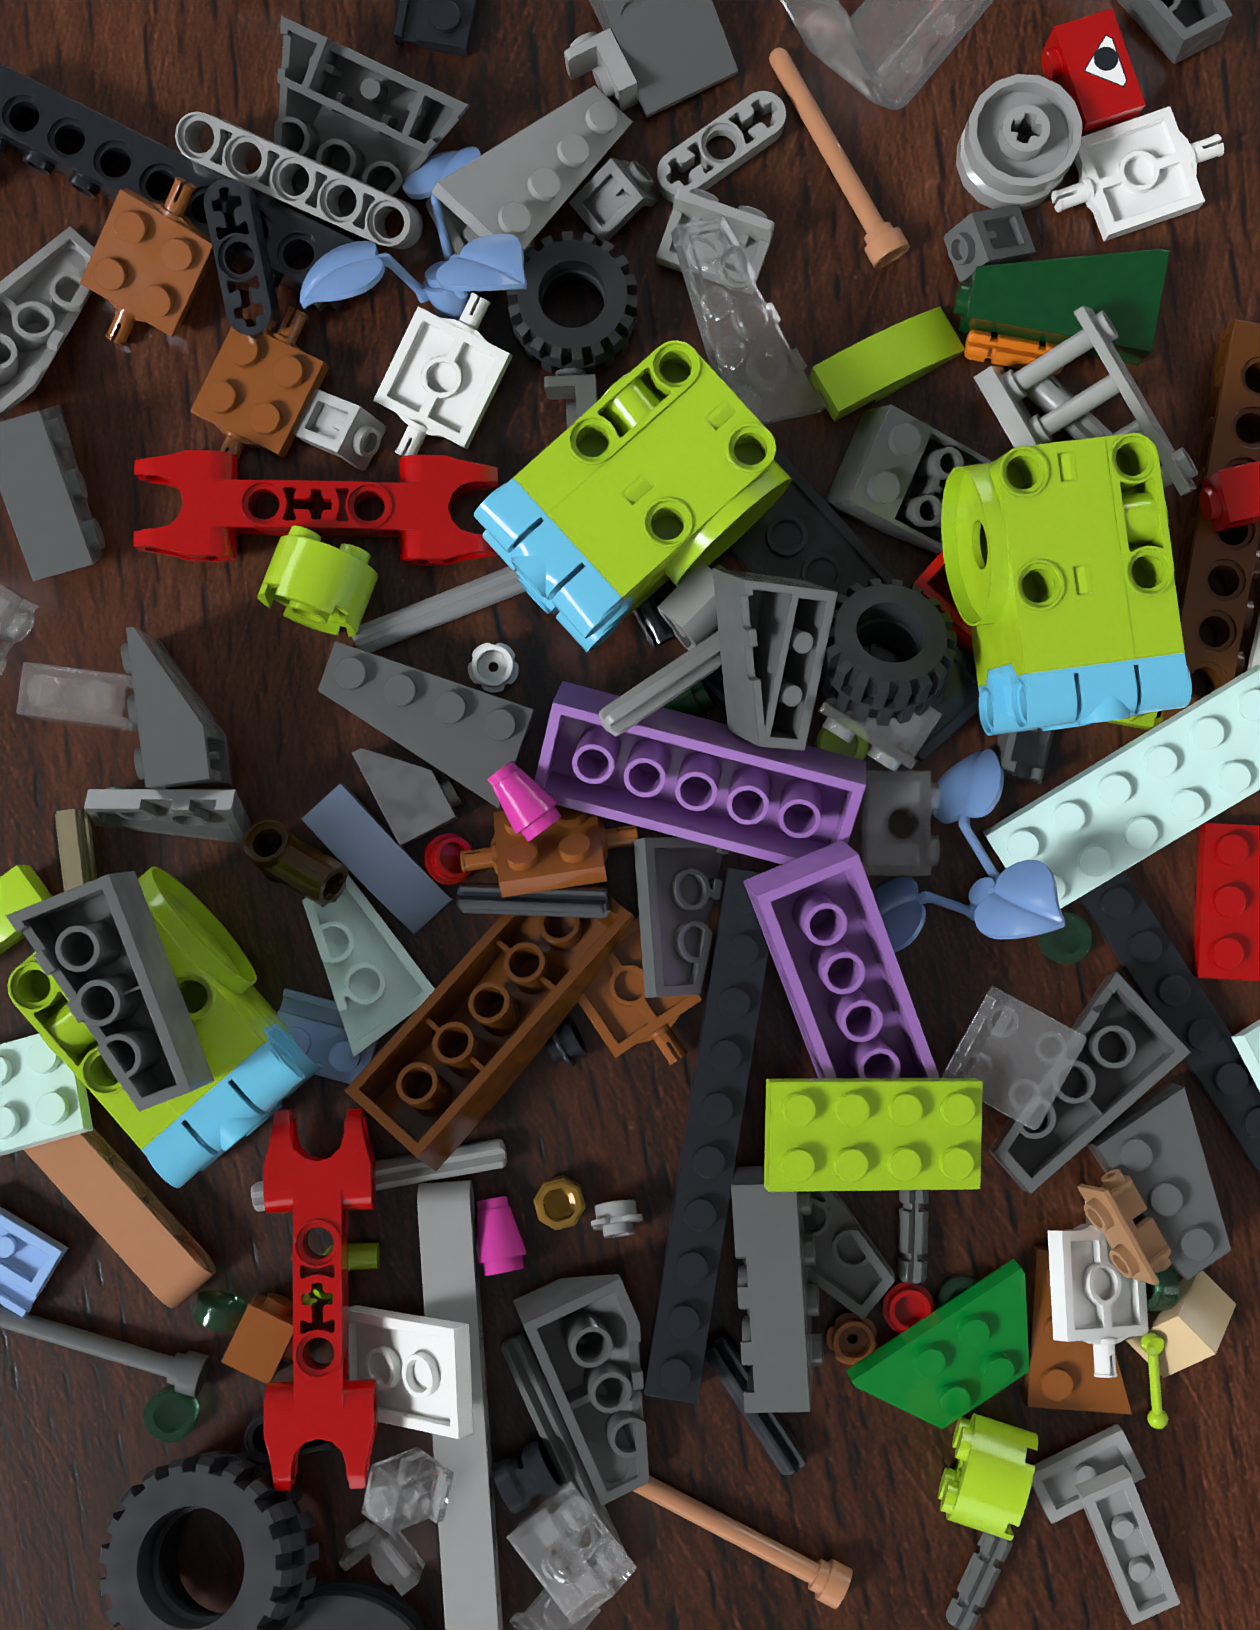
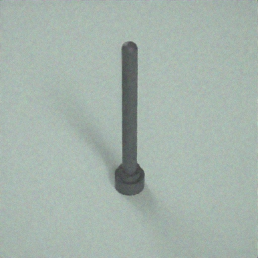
[0,1305,211,1398]

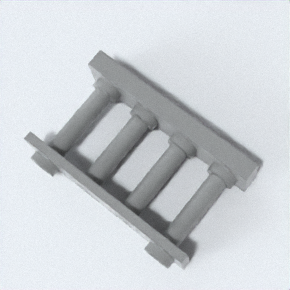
[973,306,1198,496]

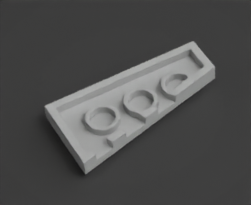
[431,85,632,251]

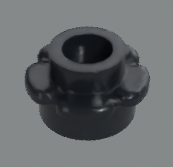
[545,1017,588,1067]

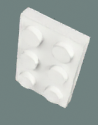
[349,1305,474,1439]

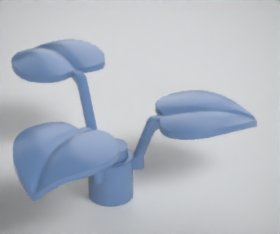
[300,146,527,321]
[873,748,1065,953]

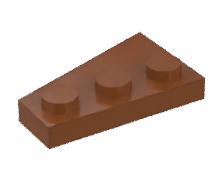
[1023,1246,1132,1414]

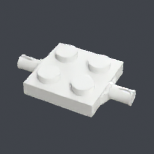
[1051,106,1224,242]
[373,292,513,456]
[1048,1202,1149,1378]

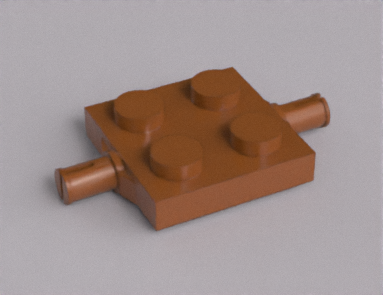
[80,177,214,346]
[190,306,329,459]
[460,804,638,898]
[578,917,702,1065]

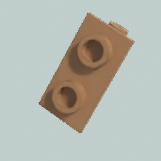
[1077,1169,1171,1286]

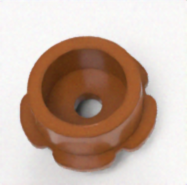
[826,1312,877,1365]

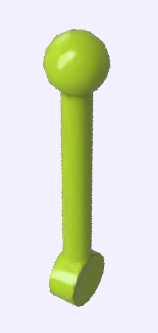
[1140,1332,1168,1429]

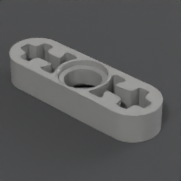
[657,91,786,203]

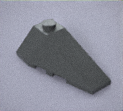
[513,1274,649,1506]

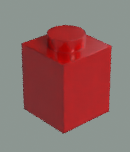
[1199,461,1260,532]

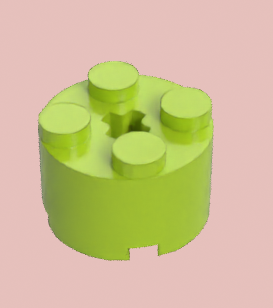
[257,526,378,637]
[938,1413,1038,1541]

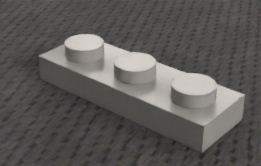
[1075,1464,1180,1625]

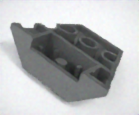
[274,16,470,217]

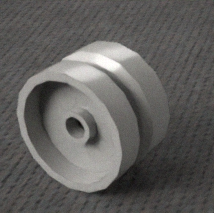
[956,74,1082,212]

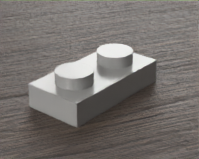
[1032,1424,1146,1524]

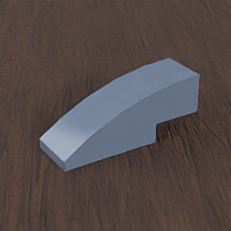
[302,784,453,934]

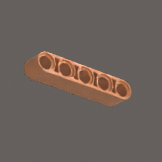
[24,1127,217,1309]

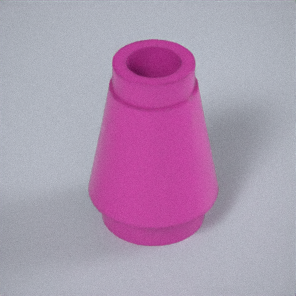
[487,760,562,842]
[476,1196,527,1276]

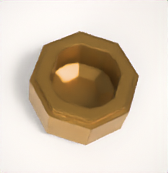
[534,1175,586,1230]

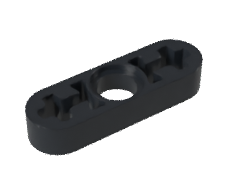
[204,179,280,336]

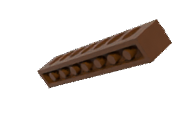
[1147,319,1260,731]

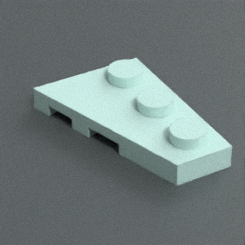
[302,875,435,1057]

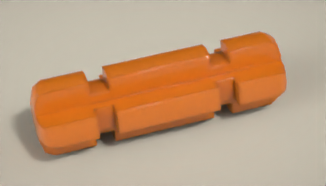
[964,329,1064,375]

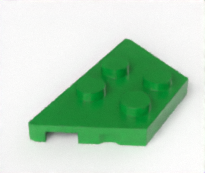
[845,1259,1029,1429]

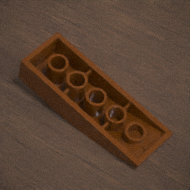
[344,883,634,1171]

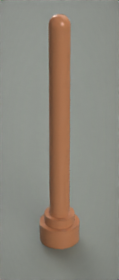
[769,48,910,269]
[633,1475,853,1609]

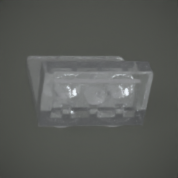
[819,697,942,772]
[941,986,1086,1130]

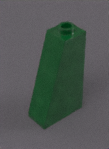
[953,249,1170,366]

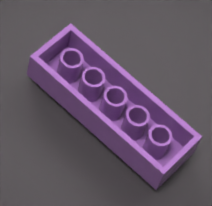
[535,681,866,864]
[743,840,940,1078]

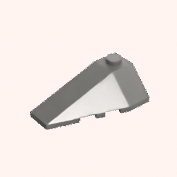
[0,227,94,419]

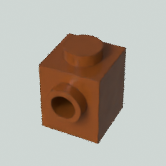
[221,1293,293,1384]

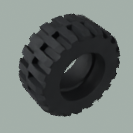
[99,1450,319,1630]

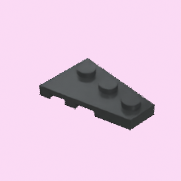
[634,837,729,998]
[803,1191,895,1320]

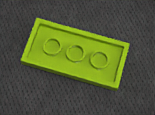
[764,1078,983,1192]

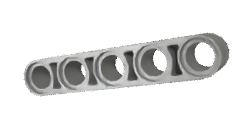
[175,111,423,249]

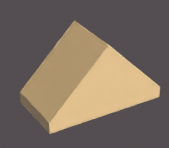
[1125,1270,1236,1378]

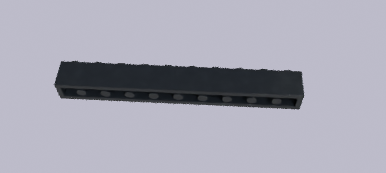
[644,868,769,1404]

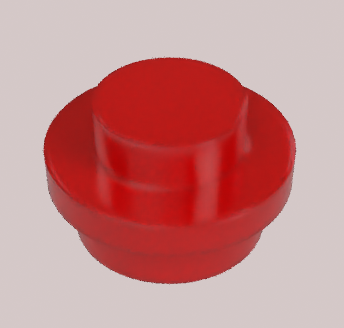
[423,833,472,885]
[882,1281,935,1333]

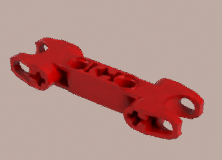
[134,450,498,566]
[263,1108,378,1491]

